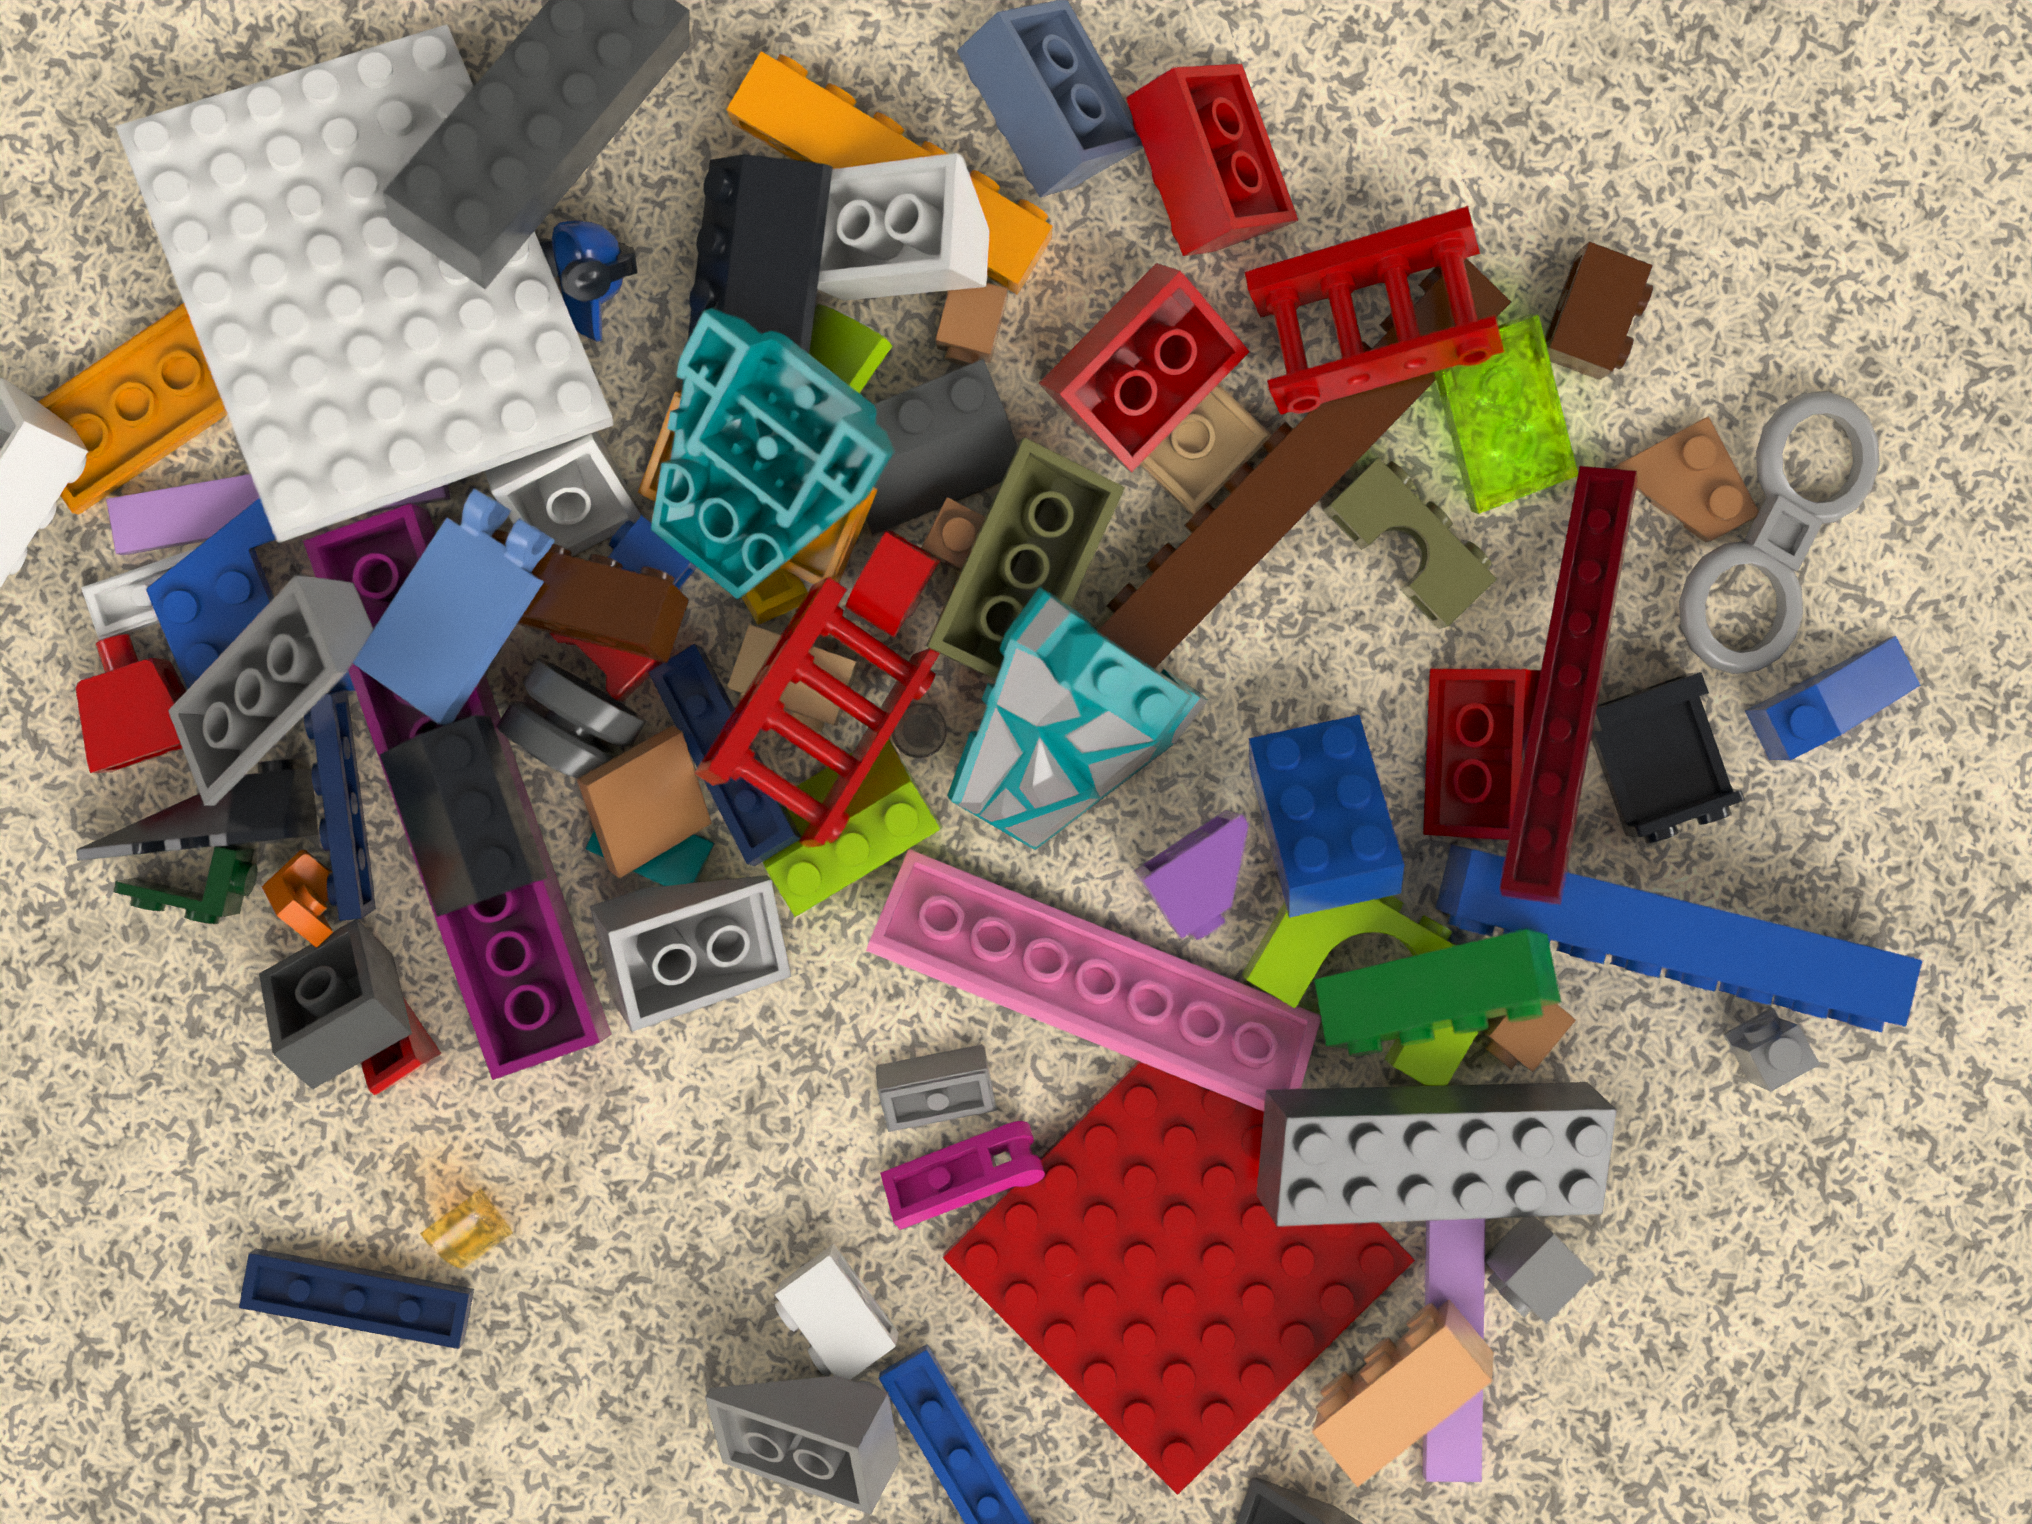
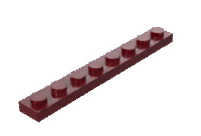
[1499,466,1638,905]

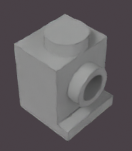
[1723,1007,1820,1092]

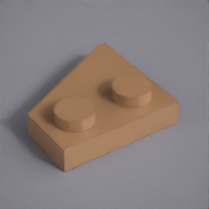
[1611,416,1759,543]

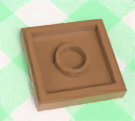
[577,726,712,879]

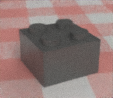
[259,919,412,1090]

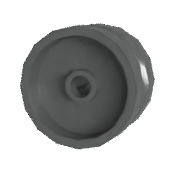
[496,658,647,779]

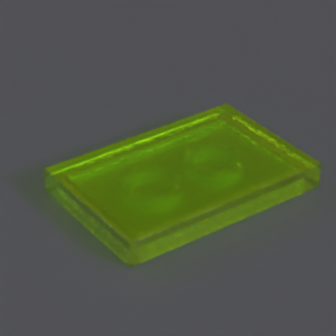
[1434,314,1578,514]

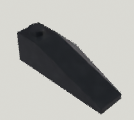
[76,759,319,861]

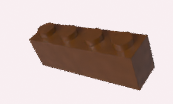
[491,529,689,663]

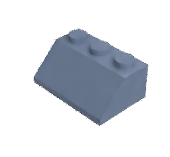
[957,0,1144,198]

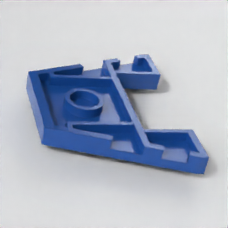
[146,498,355,691]

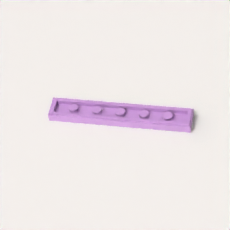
[106,474,451,555]
[1422,1219,1485,1482]

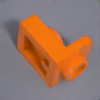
[262,850,333,948]

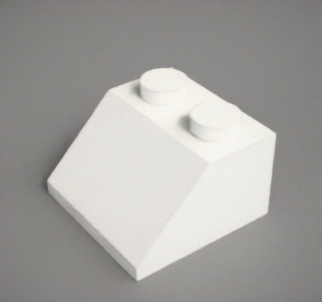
[485,431,642,557]

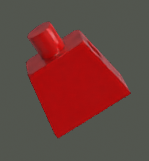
[75,634,186,773]

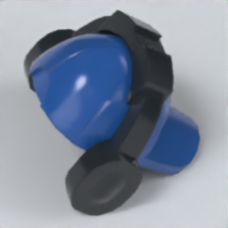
[538,221,638,342]

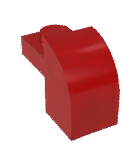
[845,531,941,638]

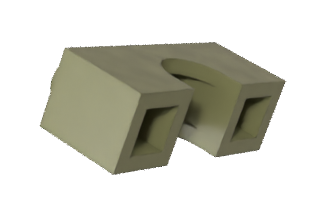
[1323,457,1497,629]

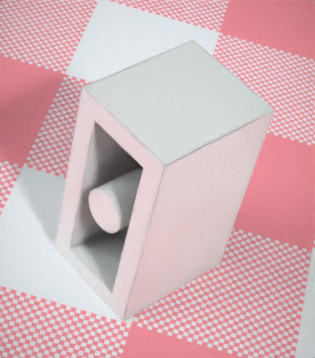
[775,1244,899,1380]

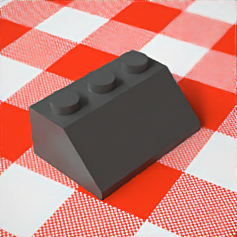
[866,359,1018,535]

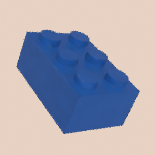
[1249,714,1404,918]

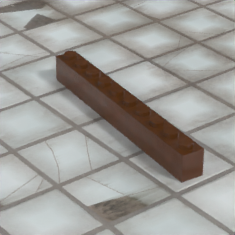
[1090,258,1511,669]

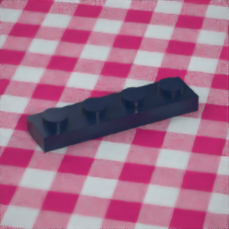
[649,643,802,866]
[304,690,376,921]
[239,1248,474,1349]

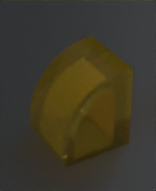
[420,1188,513,1268]

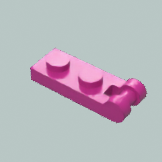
[880,1121,1045,1230]

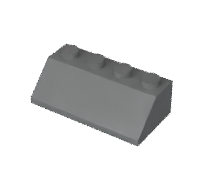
[168,575,373,806]

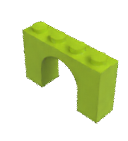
[1241,896,1479,1086]

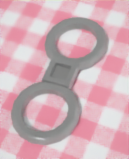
[1679,391,1879,674]

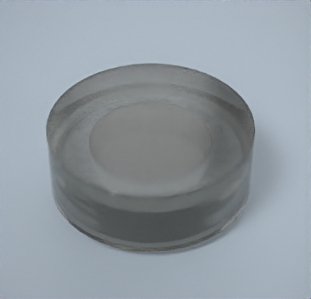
[892,703,948,758]

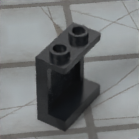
[1591,672,1745,844]

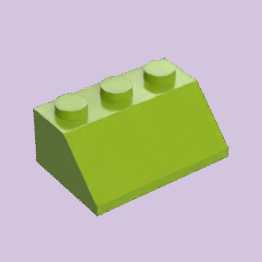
[763,739,943,917]

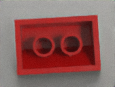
[1126,64,1299,256]
[1039,263,1250,472]
[1423,669,1541,840]

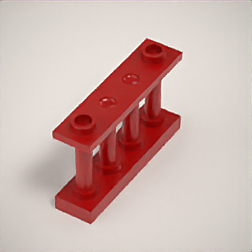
[1245,206,1505,415]
[694,576,940,848]

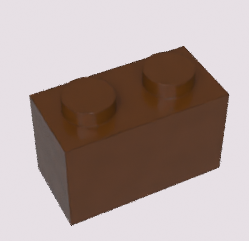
[1537,241,1653,380]

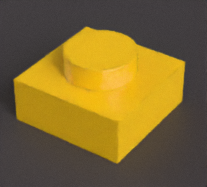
[741,567,808,625]

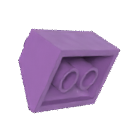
[1134,810,1249,940]

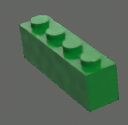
[1314,929,1562,1057]

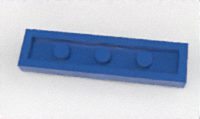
[879,1344,1035,1524]

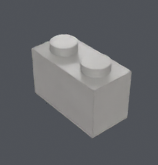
[1485,1217,1595,1324]

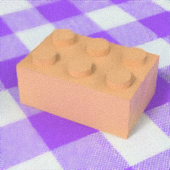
[1312,1299,1494,1488]

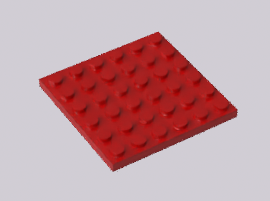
[942,1061,1415,1495]

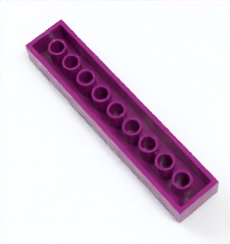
[303,503,612,1080]

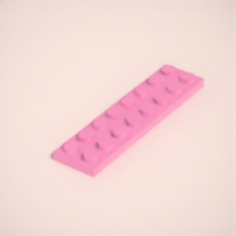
[866,849,1321,1111]

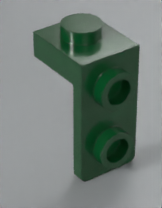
[113,844,258,924]

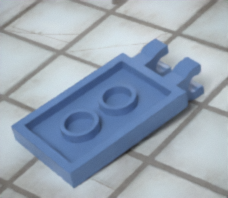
[353,488,555,726]

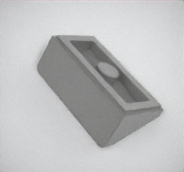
[876,1044,997,1132]

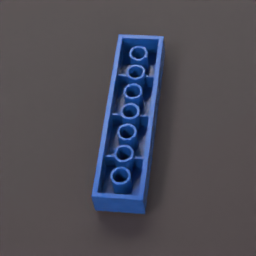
[1435,844,1923,1033]

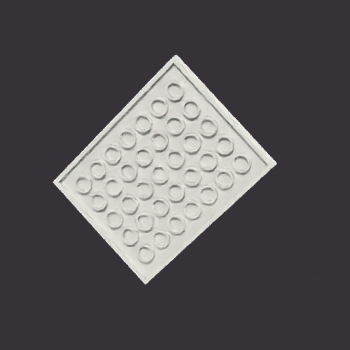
[115,24,613,543]

